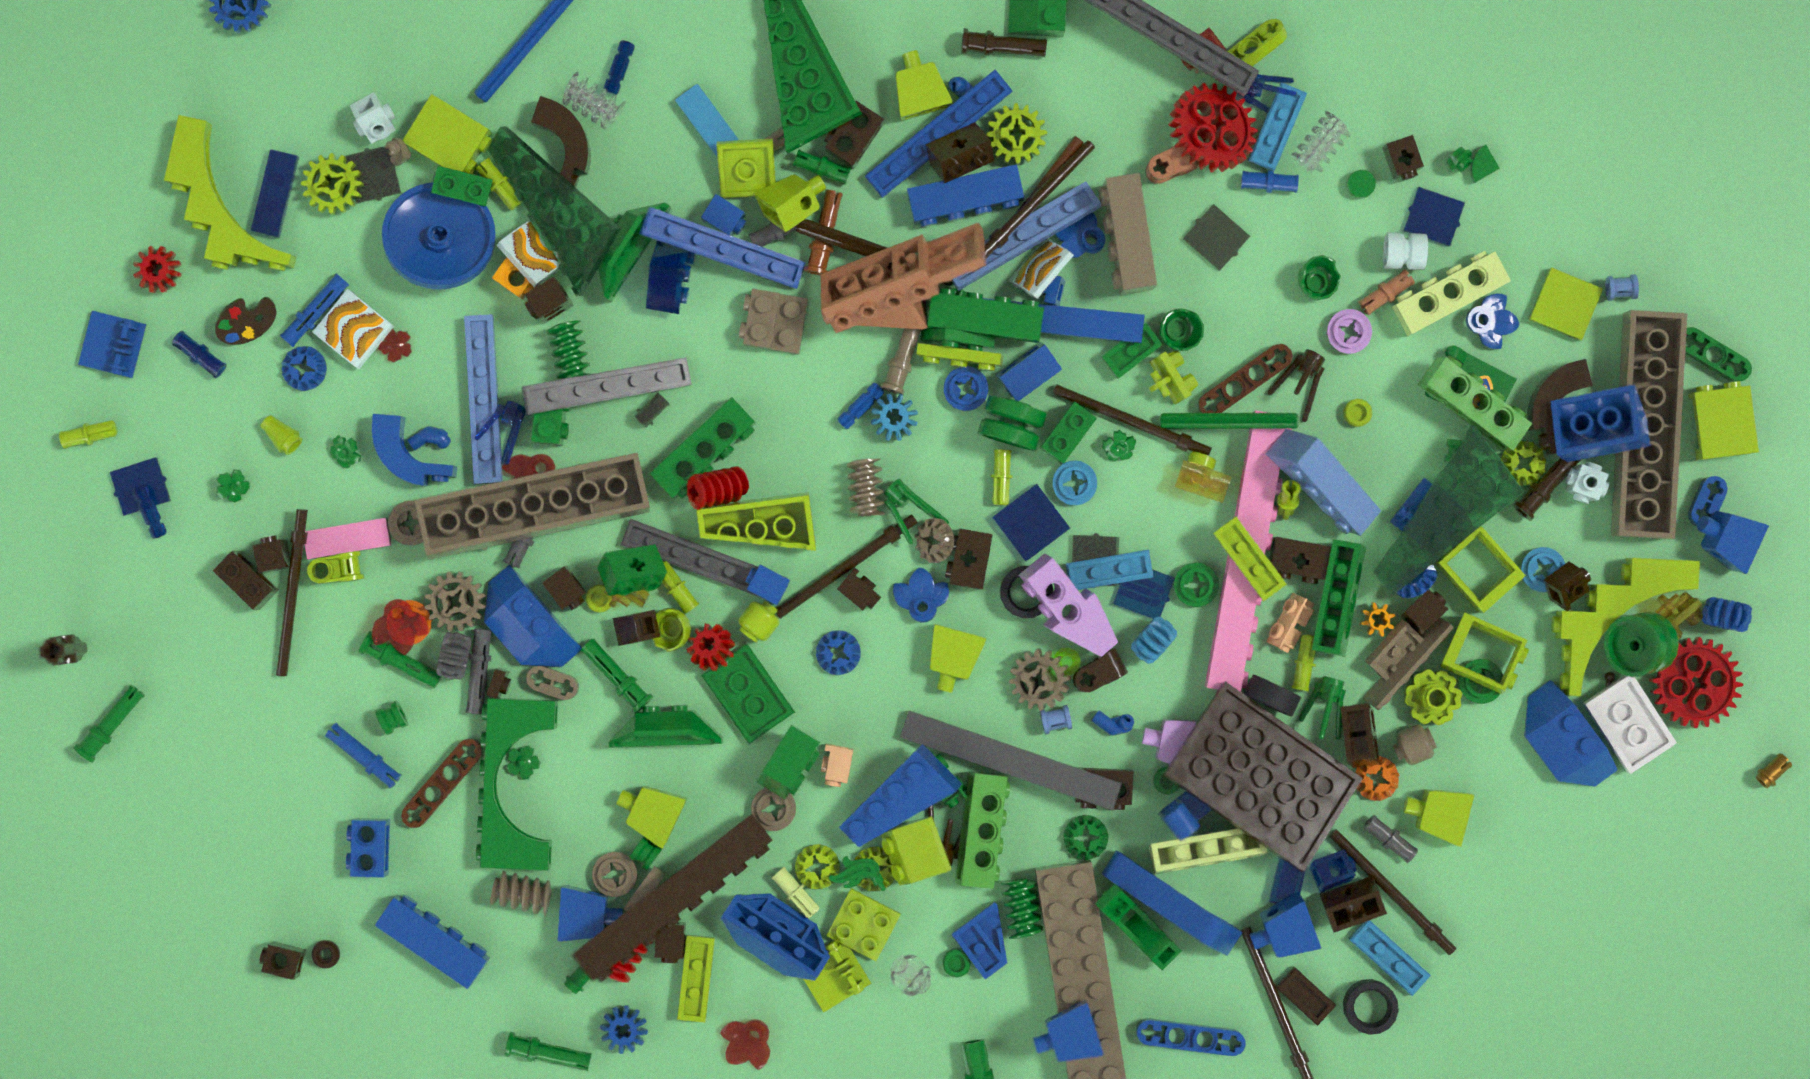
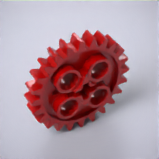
[1168,83,1258,173]
[1649,637,1744,728]

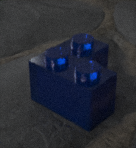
[646,240,696,314]

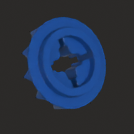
[281,346,327,391]
[944,366,988,411]
[1394,562,1437,598]
[816,630,861,675]

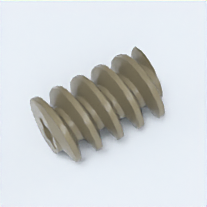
[847,459,885,517]
[490,871,552,916]

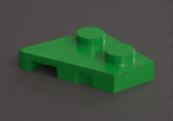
[920,328,995,351]

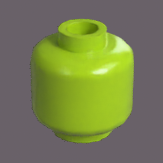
[738,600,780,643]

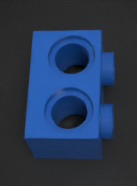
[346,818,390,878]

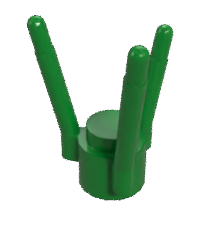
[884,479,949,545]
[1298,676,1346,740]

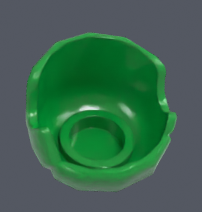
[1298,255,1341,301]
[1159,308,1204,351]

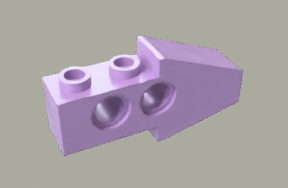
[1019,553,1118,657]

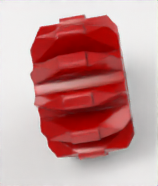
[133,246,182,293]
[687,623,735,671]

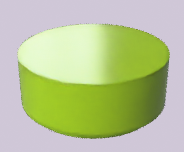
[1343,399,1372,427]
[1187,452,1216,471]
[586,584,615,612]

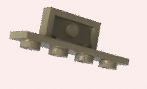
[1363,617,1453,710]

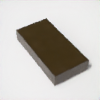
[1276,966,1336,1026]

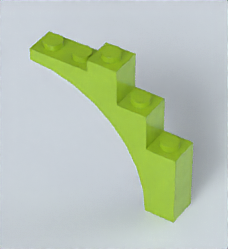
[164,115,297,271]
[1551,558,1700,696]

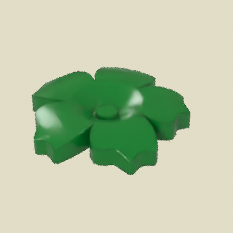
[1102,430,1136,462]
[330,435,361,468]
[216,469,250,503]
[506,745,541,780]

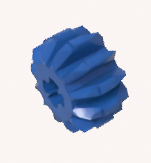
[1702,597,1752,632]
[600,1005,648,1054]

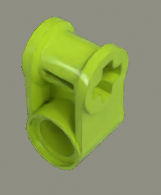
[307,551,364,583]

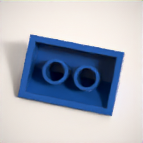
[1551,385,1650,462]

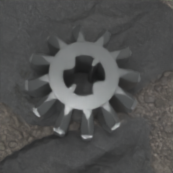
[436,632,472,680]

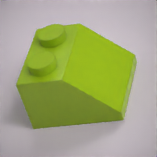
[881,817,951,886]

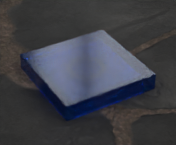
[992,484,1070,562]

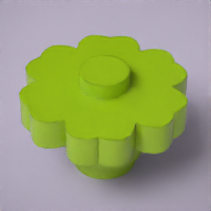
[1404,669,1462,726]

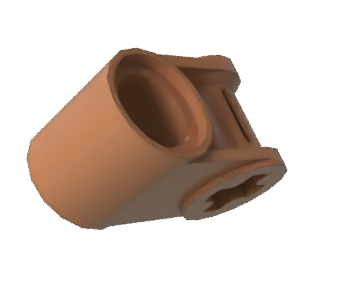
[1146,146,1199,184]

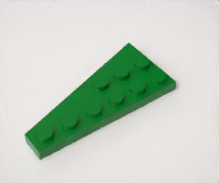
[763,0,862,154]

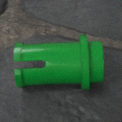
[564,966,590,994]

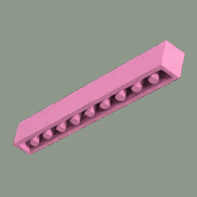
[1204,410,1292,692]

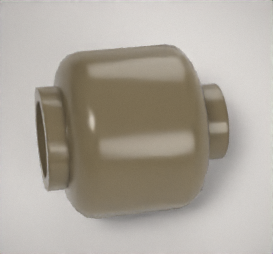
[1393,724,1437,766]

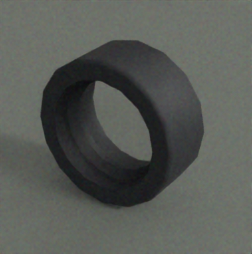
[1000,566,1053,618]
[1244,675,1301,717]
[1343,979,1399,1035]

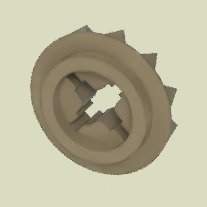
[388,501,423,545]
[913,518,954,563]
[751,788,796,831]
[592,852,637,897]

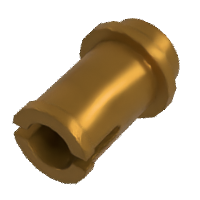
[1755,753,1792,789]

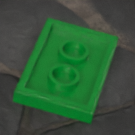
[701,643,795,744]

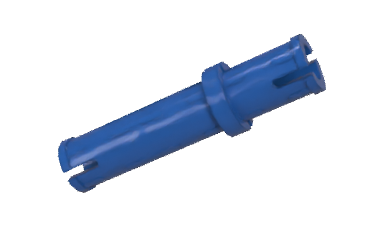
[280,273,349,347]
[325,723,402,789]

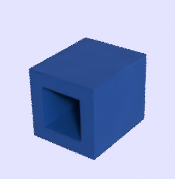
[701,194,747,236]
[745,565,791,605]

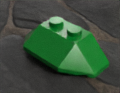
[595,202,672,302]
[609,705,723,748]

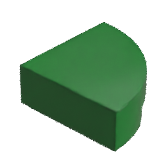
[1471,145,1500,183]

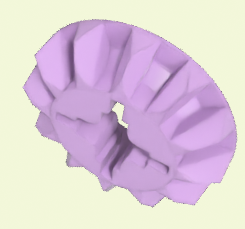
[1326,309,1372,354]

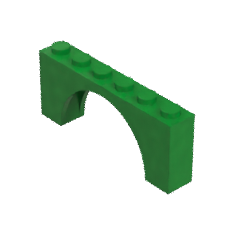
[476,698,558,871]

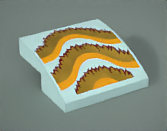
[497,216,574,288]
[1009,239,1073,298]
[313,289,394,369]

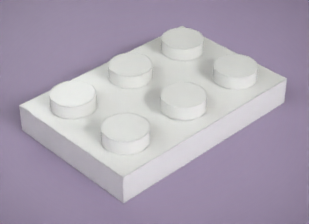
[1583,675,1677,774]

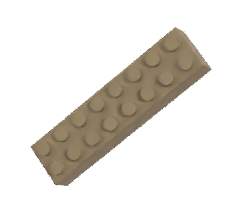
[1611,310,1687,539]
[414,452,650,560]
[1035,860,1126,1079]

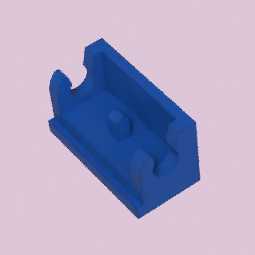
[996,342,1062,401]

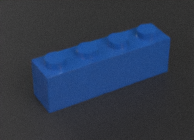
[907,164,1024,228]
[374,895,490,989]

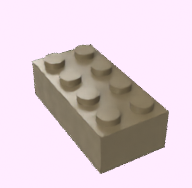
[1098,173,1157,295]

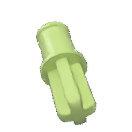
[771,867,819,918]

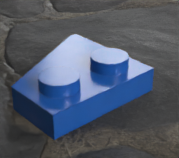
[951,901,1008,979]

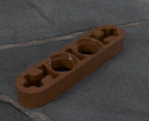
[1198,344,1293,413]
[401,738,483,828]

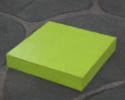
[716,138,776,198]
[1528,267,1603,341]

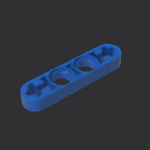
[1136,1018,1246,1056]

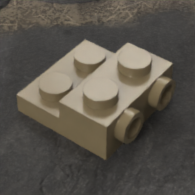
[739,289,808,354]

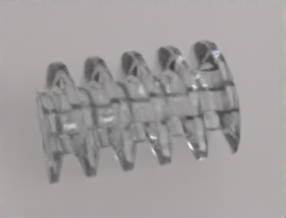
[562,72,626,129]
[1291,111,1351,172]

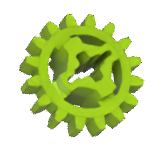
[986,103,1047,165]
[301,153,364,215]

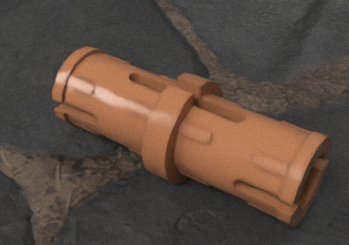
[1358,269,1415,316]

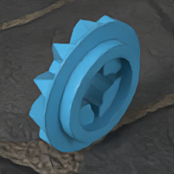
[1052,461,1097,505]
[1520,547,1565,592]

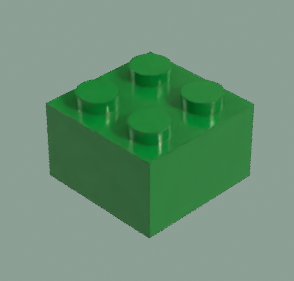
[757,725,820,800]

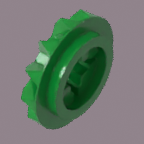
[1174,562,1219,607]
[1458,659,1503,704]
[1064,815,1109,860]

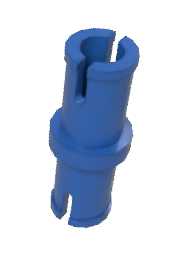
[1241,170,1299,193]

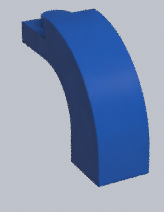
[372,414,457,486]

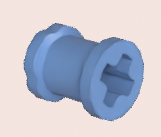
[1605,274,1639,301]
[1040,705,1073,735]

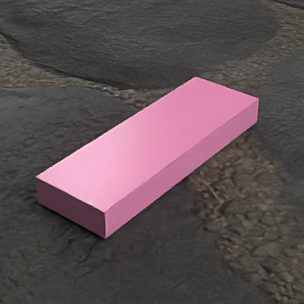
[305,518,392,559]

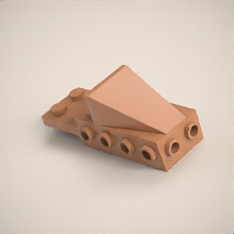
[821,222,986,333]

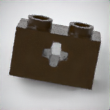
[926,122,994,183]
[945,528,993,590]
[1269,537,1332,585]
[1319,876,1387,933]

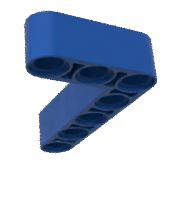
[1158,791,1211,841]
[1101,850,1243,956]

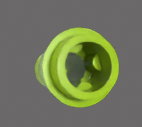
[260,415,302,455]

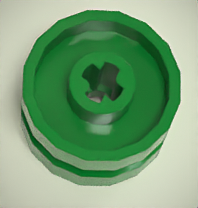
[977,395,1047,451]
[1604,612,1679,677]

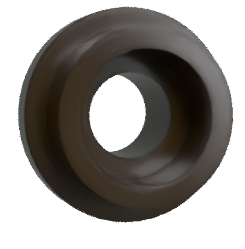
[312,940,340,968]

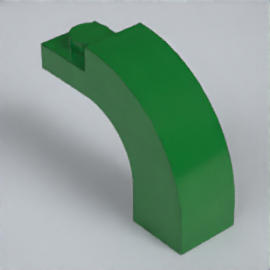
[1095,884,1182,971]

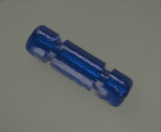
[603,40,635,95]
[132,485,167,539]

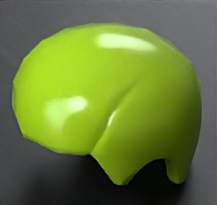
[652,608,691,652]

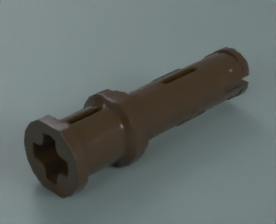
[961,28,1047,57]
[1512,458,1582,521]

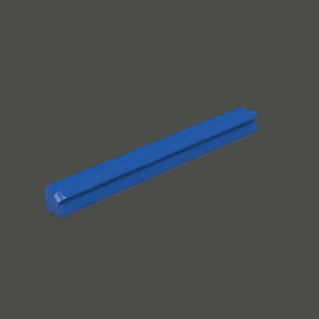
[474,0,573,102]

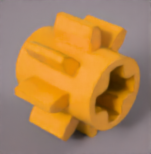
[1360,602,1395,637]

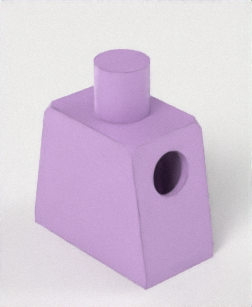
[1142,719,1197,764]

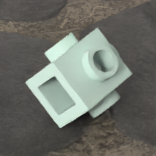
[350,92,396,144]
[1565,461,1609,504]

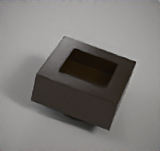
[486,668,512,699]

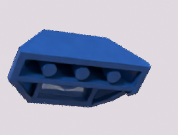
[484,564,582,667]
[1524,680,1618,787]
[721,893,830,981]

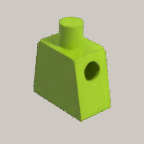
[896,50,953,121]
[754,174,826,232]
[930,624,987,693]
[616,786,688,849]
[1403,789,1475,847]

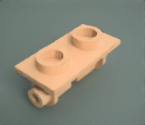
[1266,593,1315,653]

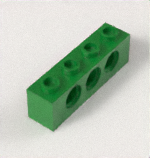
[649,397,756,499]
[1312,539,1367,657]

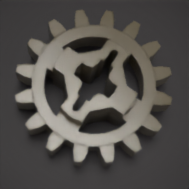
[424,571,486,632]
[1009,648,1071,711]

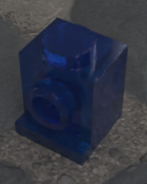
[1309,849,1356,893]

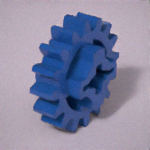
[208,0,271,34]

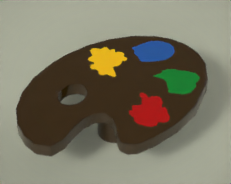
[215,297,277,345]

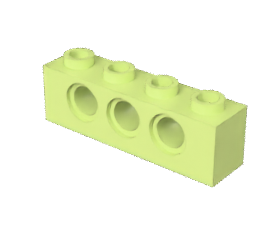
[1392,251,1511,336]
[1149,829,1268,875]

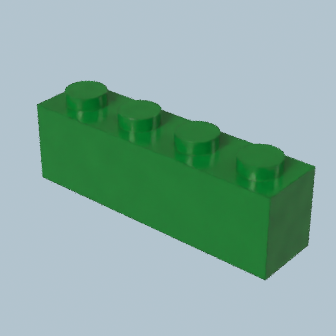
[927,288,1044,343]

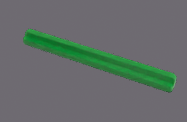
[1160,413,1299,429]

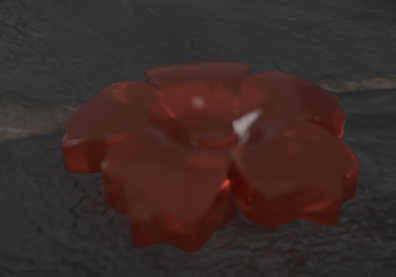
[378,328,412,363]

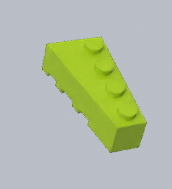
[697,492,816,551]

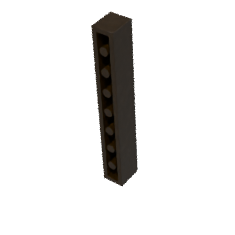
[571,814,773,983]

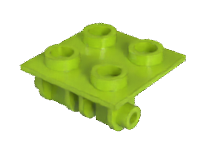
[826,888,901,961]
[803,940,872,1013]

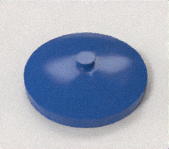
[382,182,496,290]

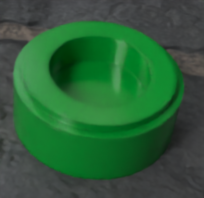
[1346,170,1376,199]
[943,948,971,978]

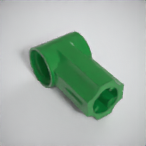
[961,1039,994,1079]

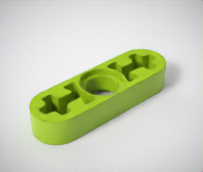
[1227,19,1287,67]

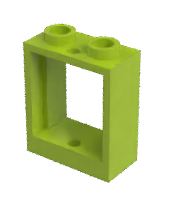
[1434,525,1526,613]
[1440,613,1529,694]

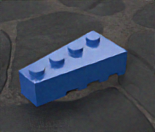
[839,744,962,847]

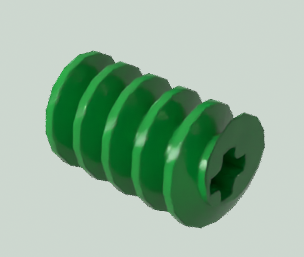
[547,320,591,379]
[1001,878,1043,939]

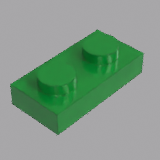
[1101,323,1163,379]

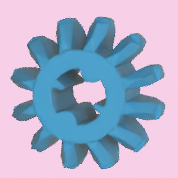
[871,394,918,441]
[1131,616,1177,664]

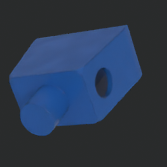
[1697,511,1769,574]
[558,885,623,942]
[1249,892,1321,958]
[1033,999,1104,1062]

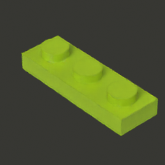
[916,343,1004,371]
[1212,516,1287,601]
[677,934,715,1023]

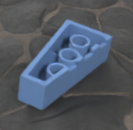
[1266,429,1381,536]

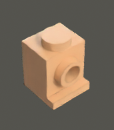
[821,744,854,787]

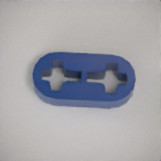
[1688,476,1728,526]

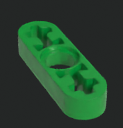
[1685,327,1752,382]

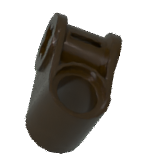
[1072,648,1128,692]

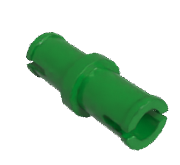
[793,149,851,185]

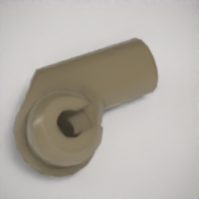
[385,138,411,166]

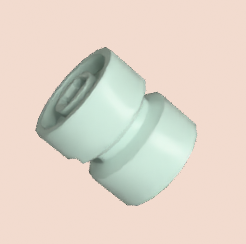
[1383,232,1428,270]

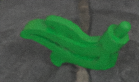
[829,856,886,891]

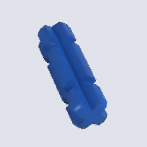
[837,383,884,429]

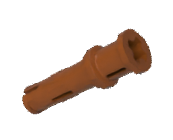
[804,190,843,276]

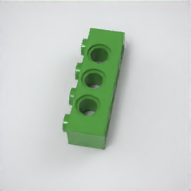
[1417,356,1532,451]
[955,771,1010,889]

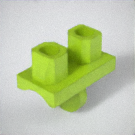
[1149,351,1198,405]

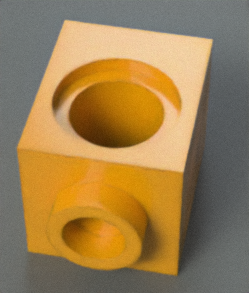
[492,257,538,300]

